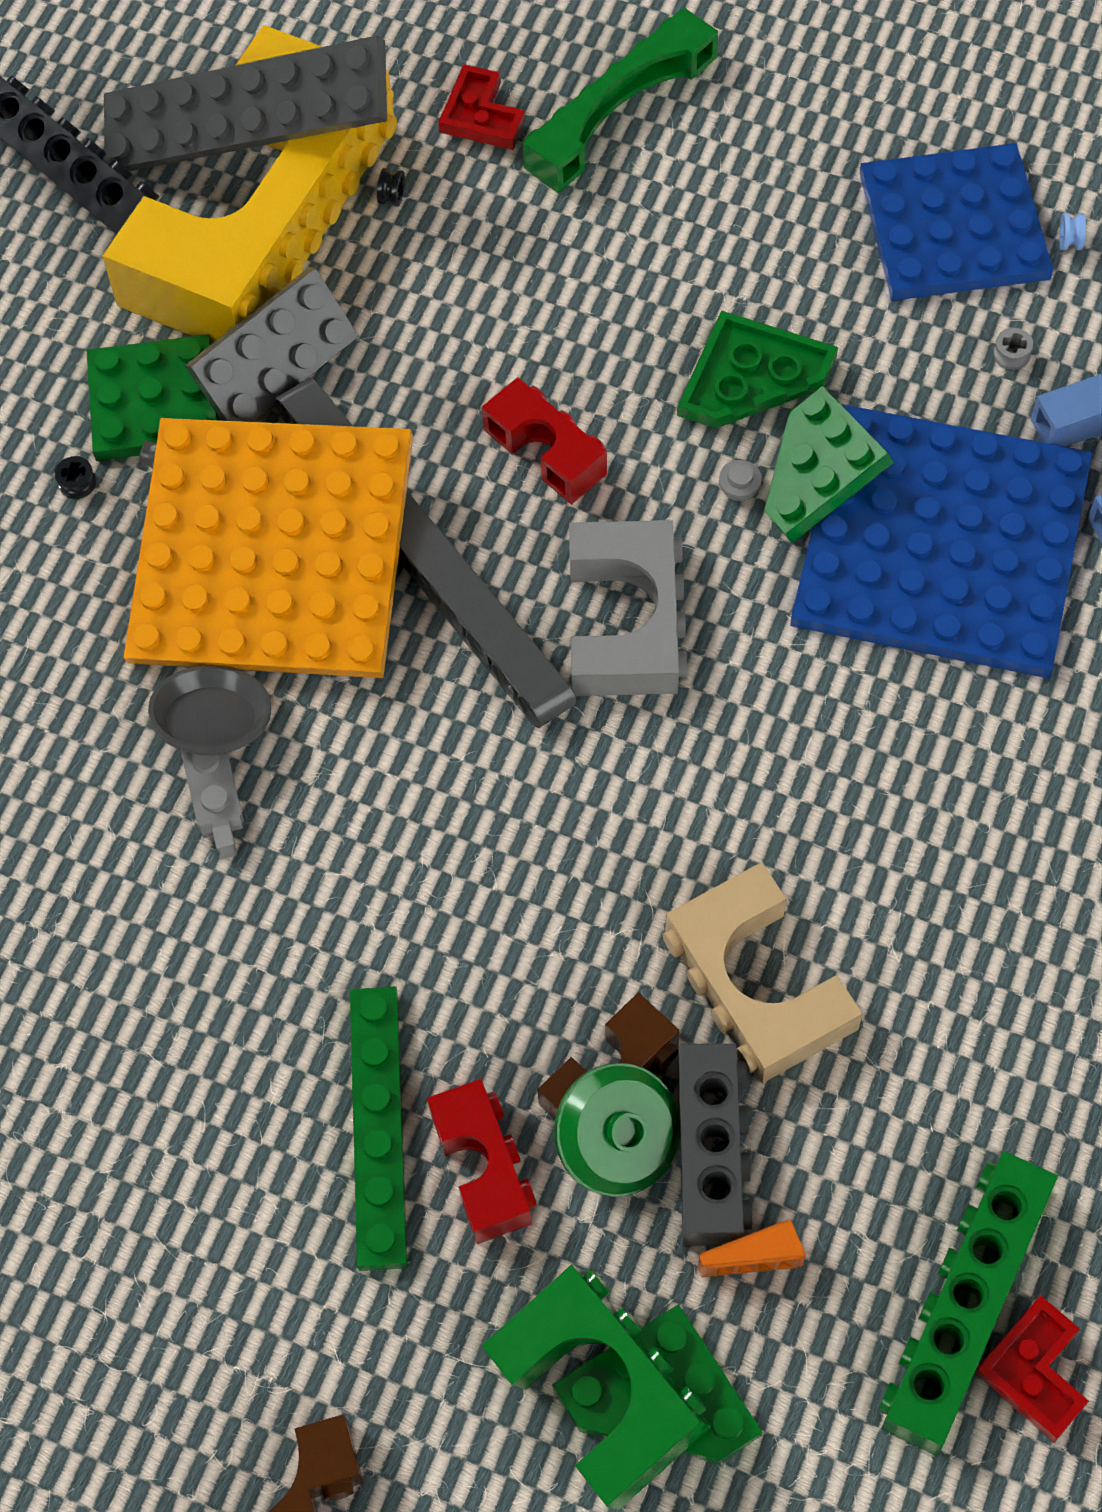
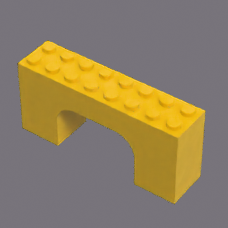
[102,25,397,344]

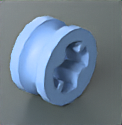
[1059,213,1086,250]

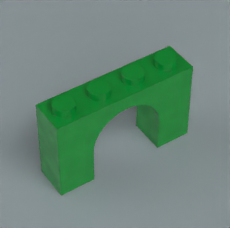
[481,1264,711,1510]

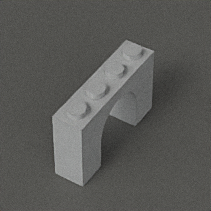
[569,520,687,696]

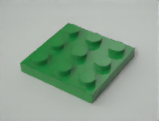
[86,334,218,461]

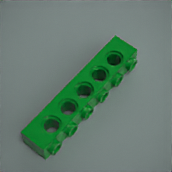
[878,1150,1058,1456]

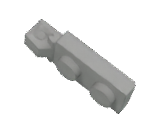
[181,750,244,860]

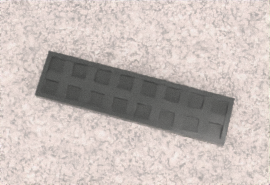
[104,35,387,171]

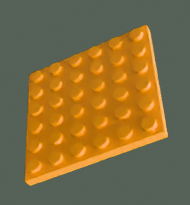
[123,418,413,678]

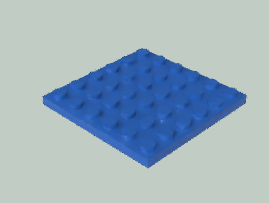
[790,404,1092,679]

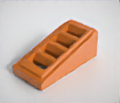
[698,1220,806,1277]

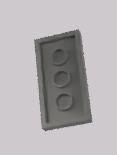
[185,268,359,422]

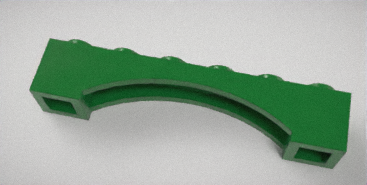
[523,7,718,193]

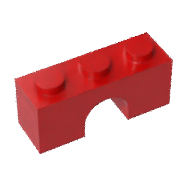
[481,377,607,505]
[427,1079,537,1244]

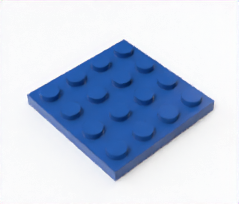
[859,143,1053,301]

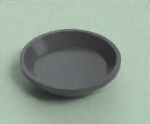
[148,665,271,756]

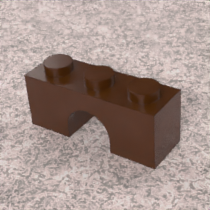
[537,992,680,1120]

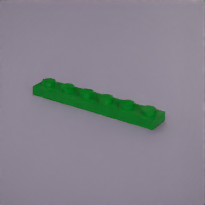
[350,986,408,1271]

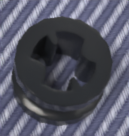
[377,168,405,207]
[55,456,96,499]

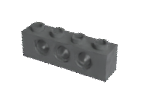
[678,1044,752,1246]

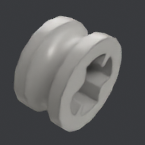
[993,328,1033,370]

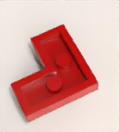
[438,64,526,150]
[975,1295,1089,1443]

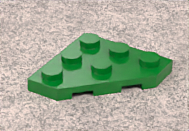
[677,310,838,428]
[764,386,894,543]
[552,1304,763,1464]

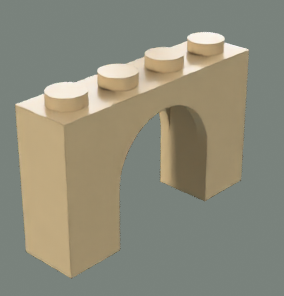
[662,862,863,1084]

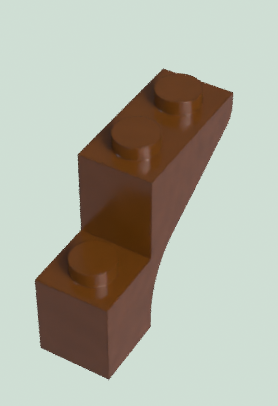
[269,1414,364,1512]

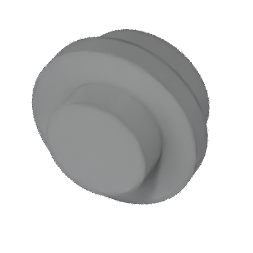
[719,460,762,501]

